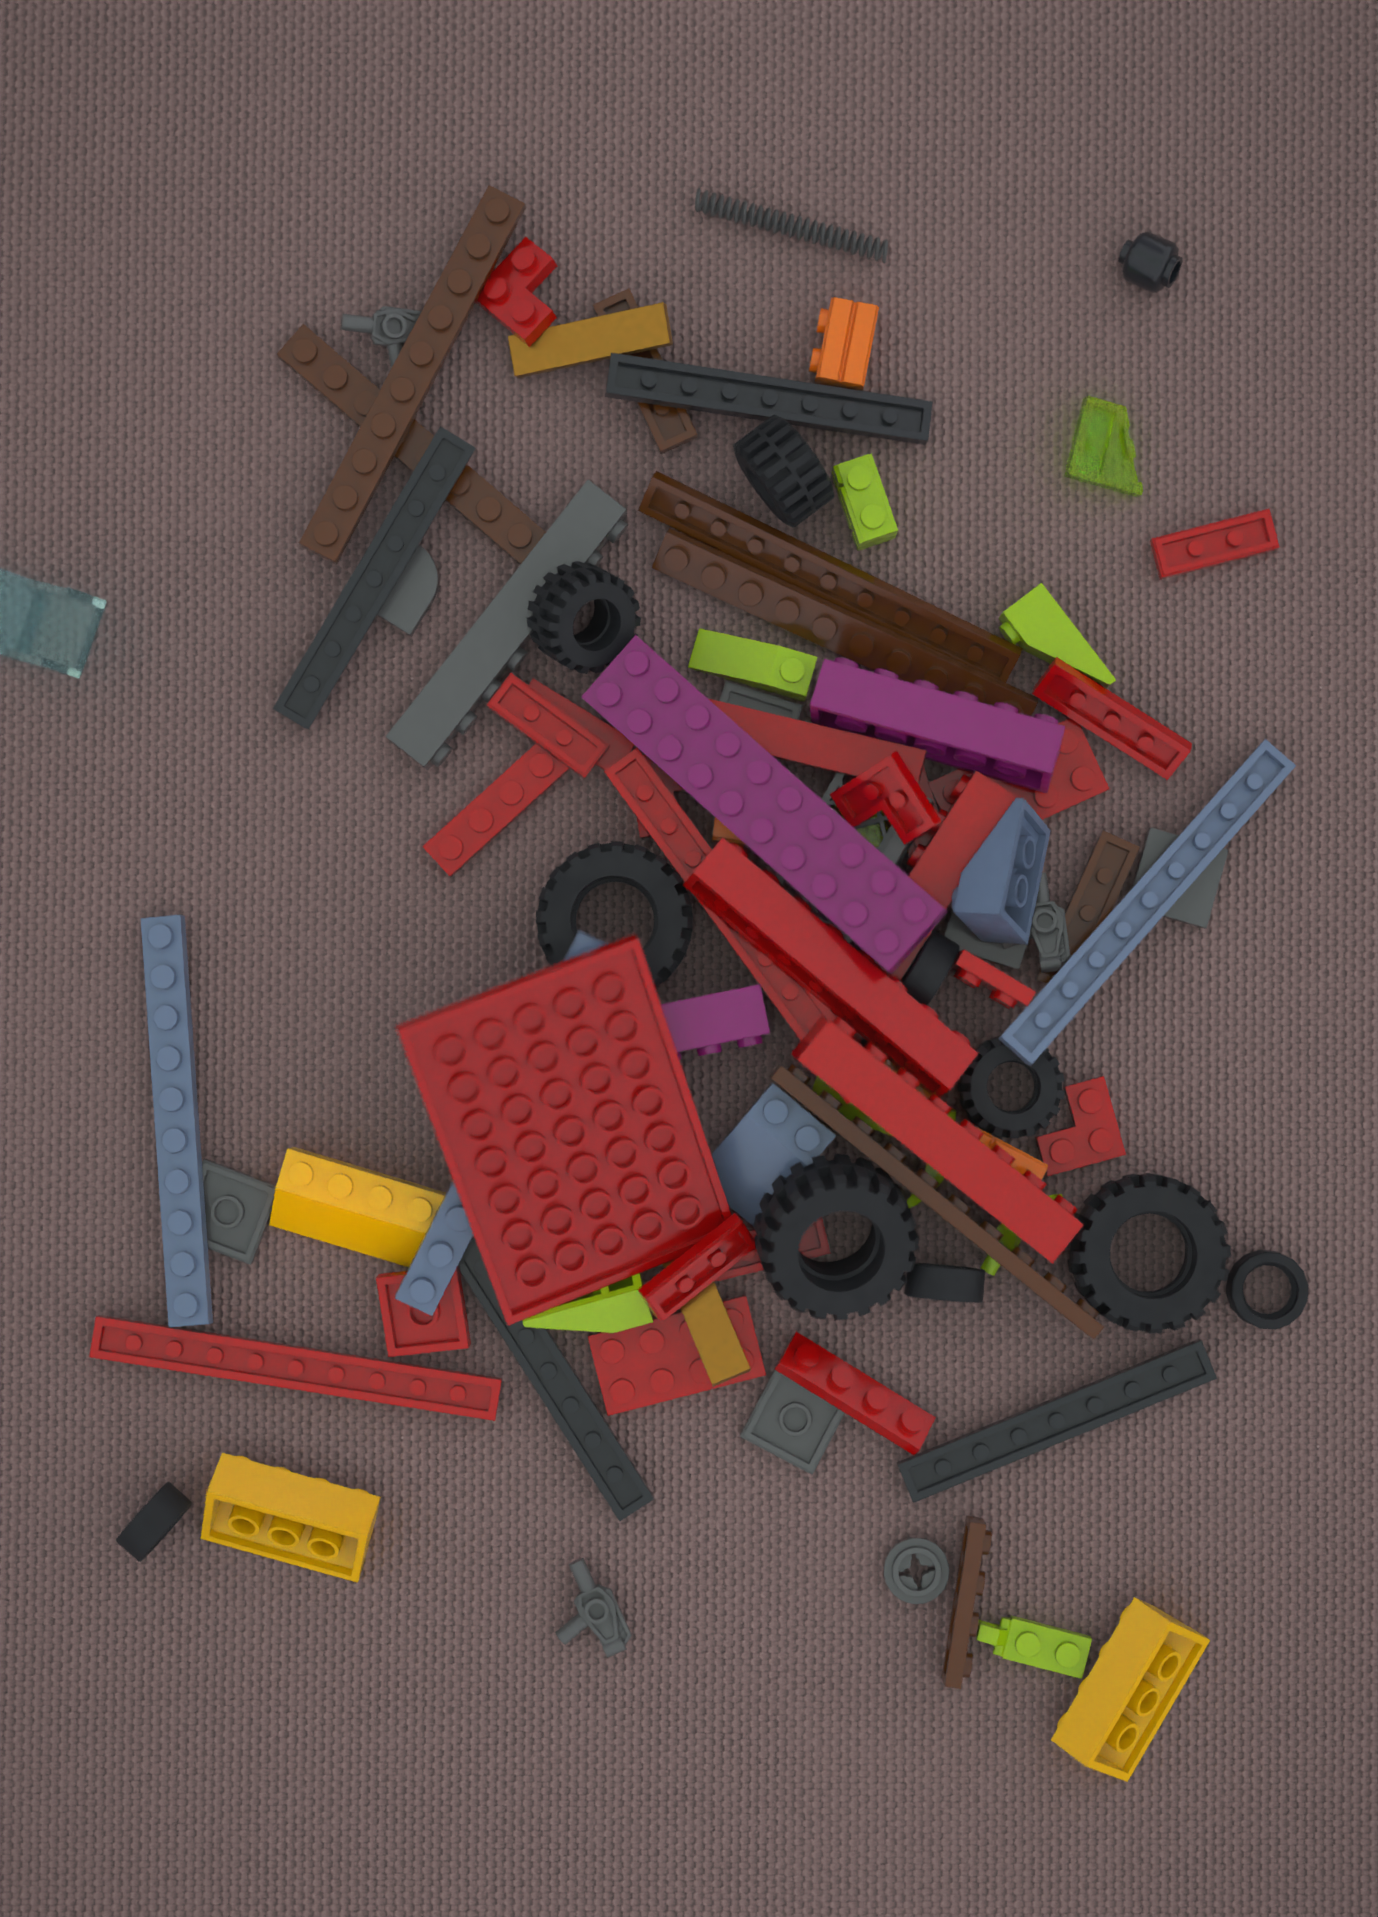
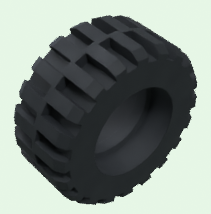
[536,841,693,987]
[754,1154,918,1321]
[1066,1173,1231,1334]

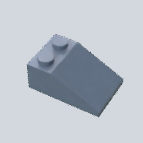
[952,798,1051,945]
[711,1082,836,1227]

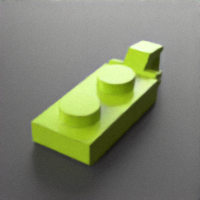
[976,1615,1092,1679]

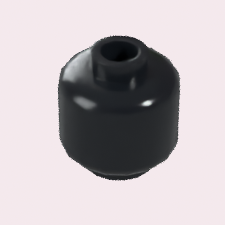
[1118,232,1183,293]

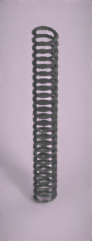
[695,188,888,263]

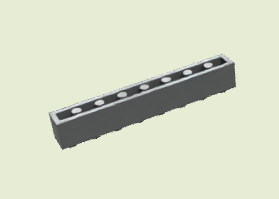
[386,480,628,770]

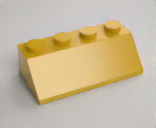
[269,1147,446,1267]
[200,1453,380,1583]
[1051,1597,1210,1782]

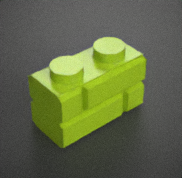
[831,453,898,551]

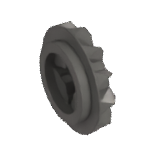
[884,1537,949,1604]

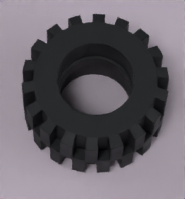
[734,414,834,528]
[527,561,641,674]
[957,1036,1065,1139]

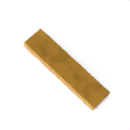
[508,302,673,378]
[662,1258,751,1387]

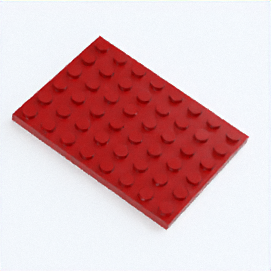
[395,934,731,1326]

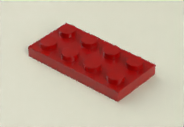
[928,718,1110,820]
[587,1294,766,1416]

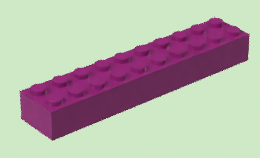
[581,635,947,974]

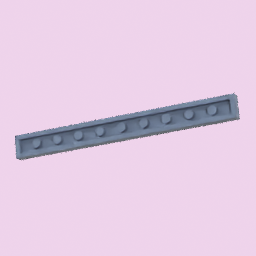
[998,739,1296,1066]
[141,915,213,1327]
[395,930,608,1316]

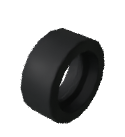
[900,930,960,1005]
[1226,1250,1309,1330]
[905,1263,985,1303]
[116,1482,192,1562]

